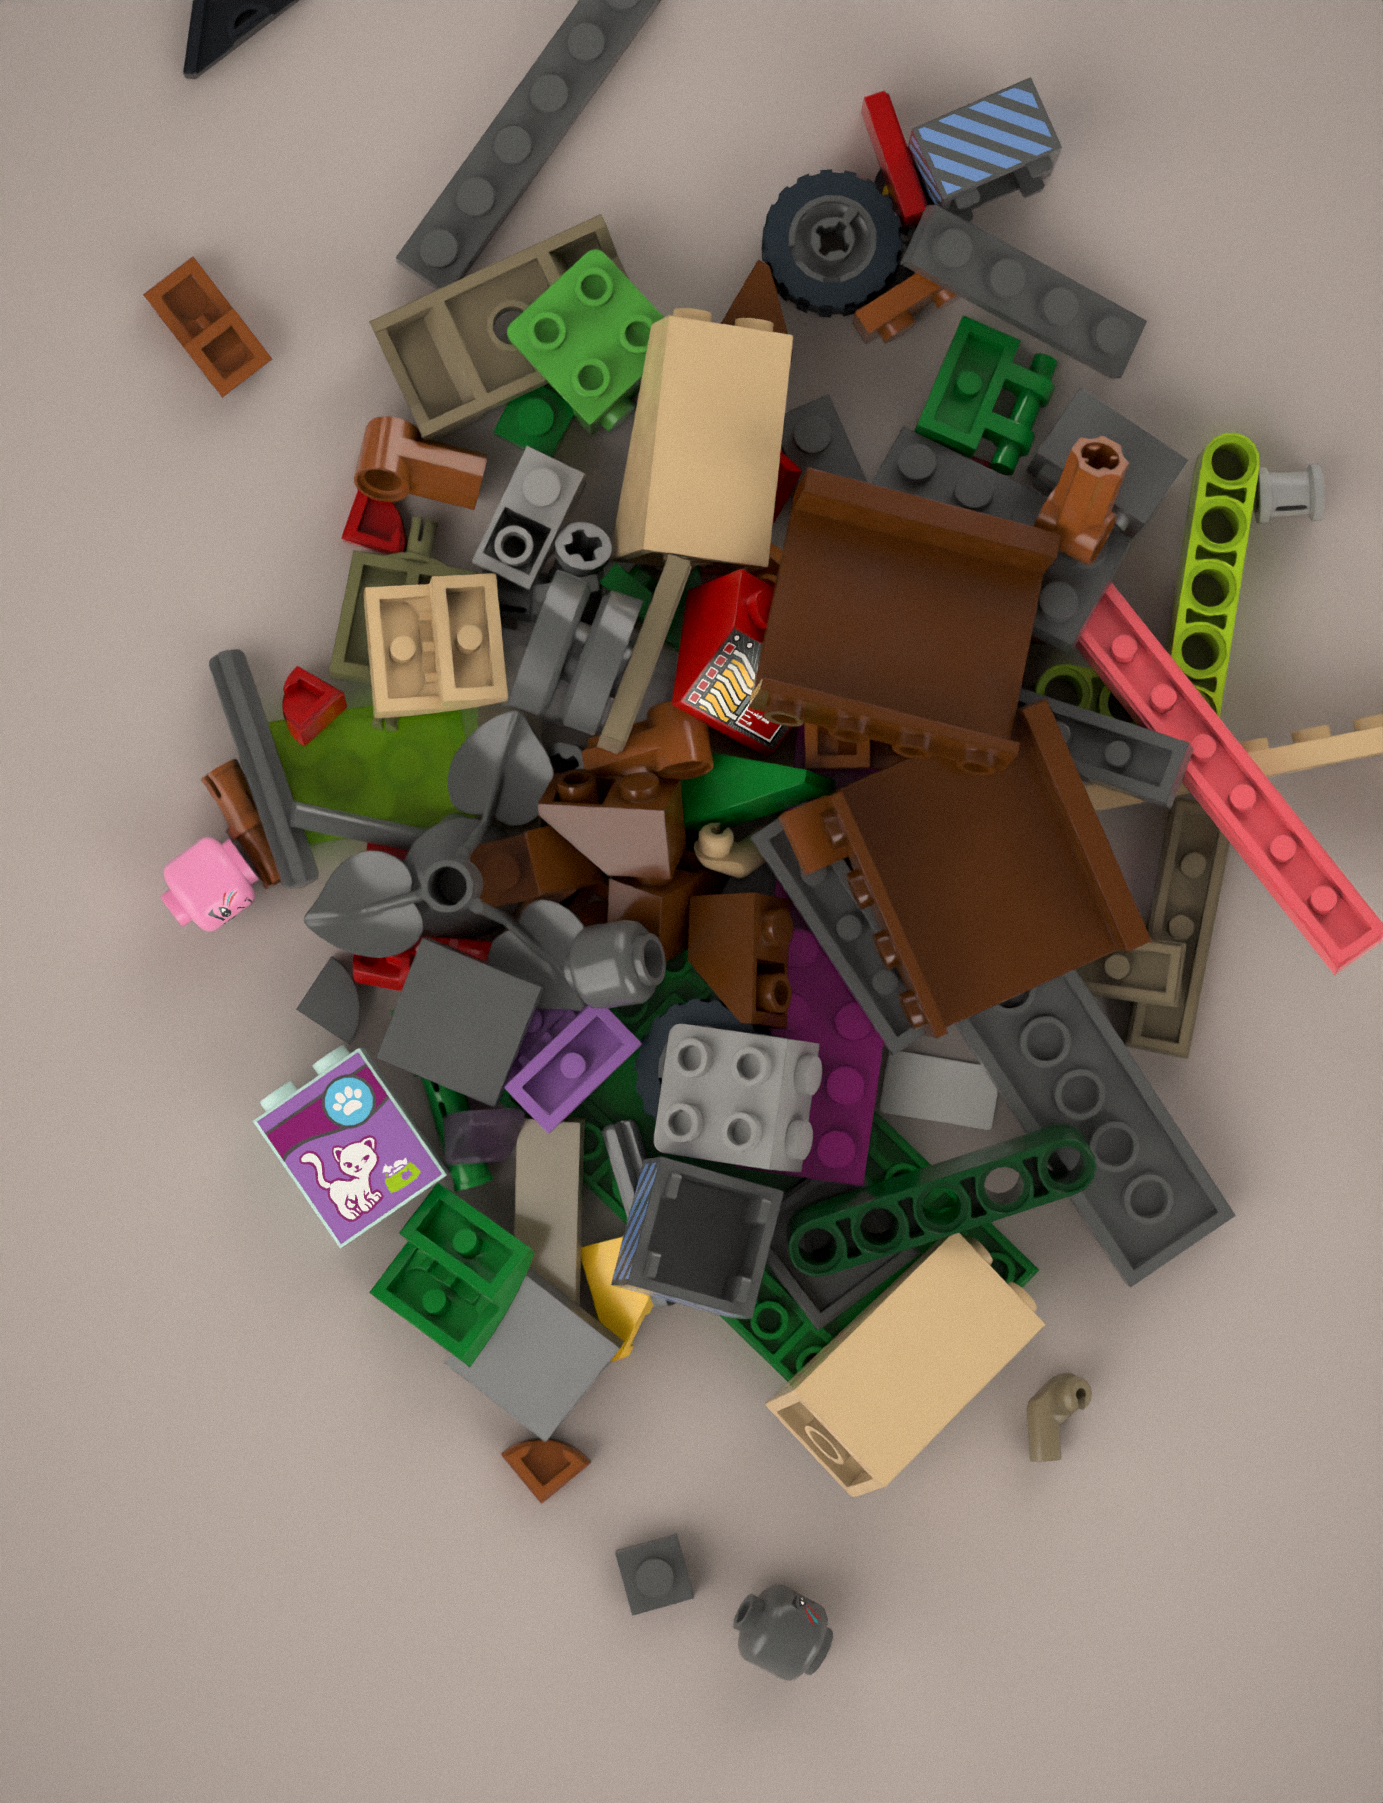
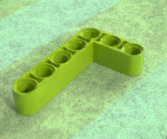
[1031,432,1260,726]

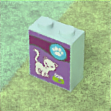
[253,1044,450,1249]

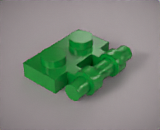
[914,315,1058,476]

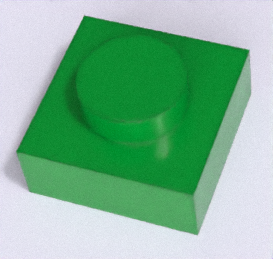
[493,386,574,458]

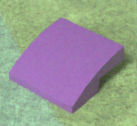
[504,1005,642,1134]

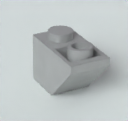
[471,446,587,591]

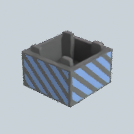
[908,77,1062,223]
[611,1157,784,1319]

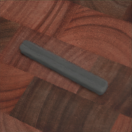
[208,649,319,889]

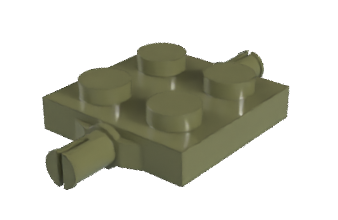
[329,517,479,732]

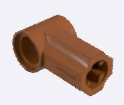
[354,416,487,510]
[1033,436,1130,566]
[582,700,714,780]

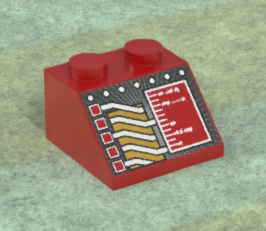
[671,569,792,756]

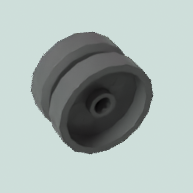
[508,569,643,736]

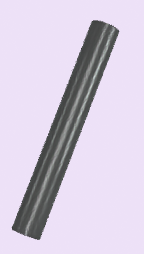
[289,801,428,851]

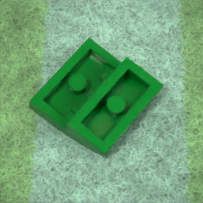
[369,1182,535,1368]

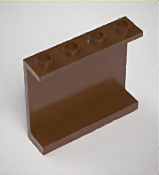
[748,467,1061,775]
[819,699,1152,1039]

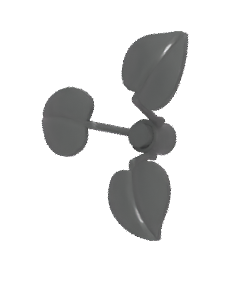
[304,711,588,1010]

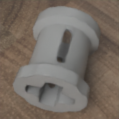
[1254,463,1325,523]

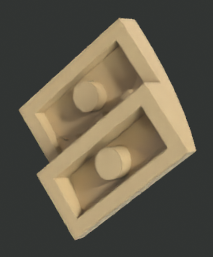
[363,573,508,719]

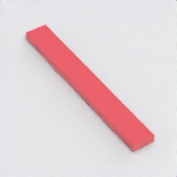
[1075,582,1383,975]

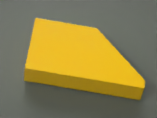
[581,1235,654,1362]

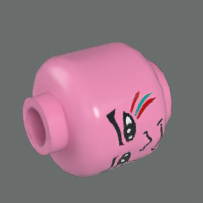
[160,837,259,932]

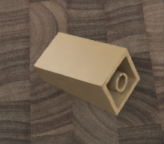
[610,308,793,576]
[765,1233,1046,1498]

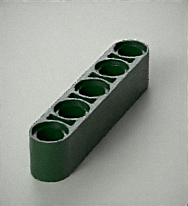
[786,1124,1096,1277]

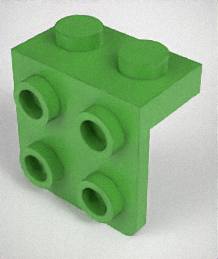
[507,249,664,436]

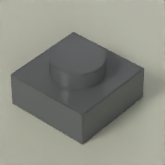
[615,1533,694,1616]

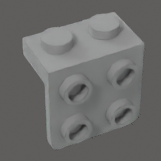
[654,1024,822,1172]

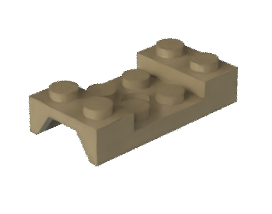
[369,214,629,441]

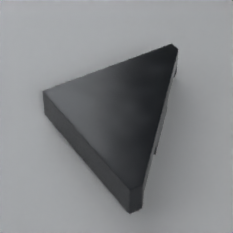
[183,0,299,80]

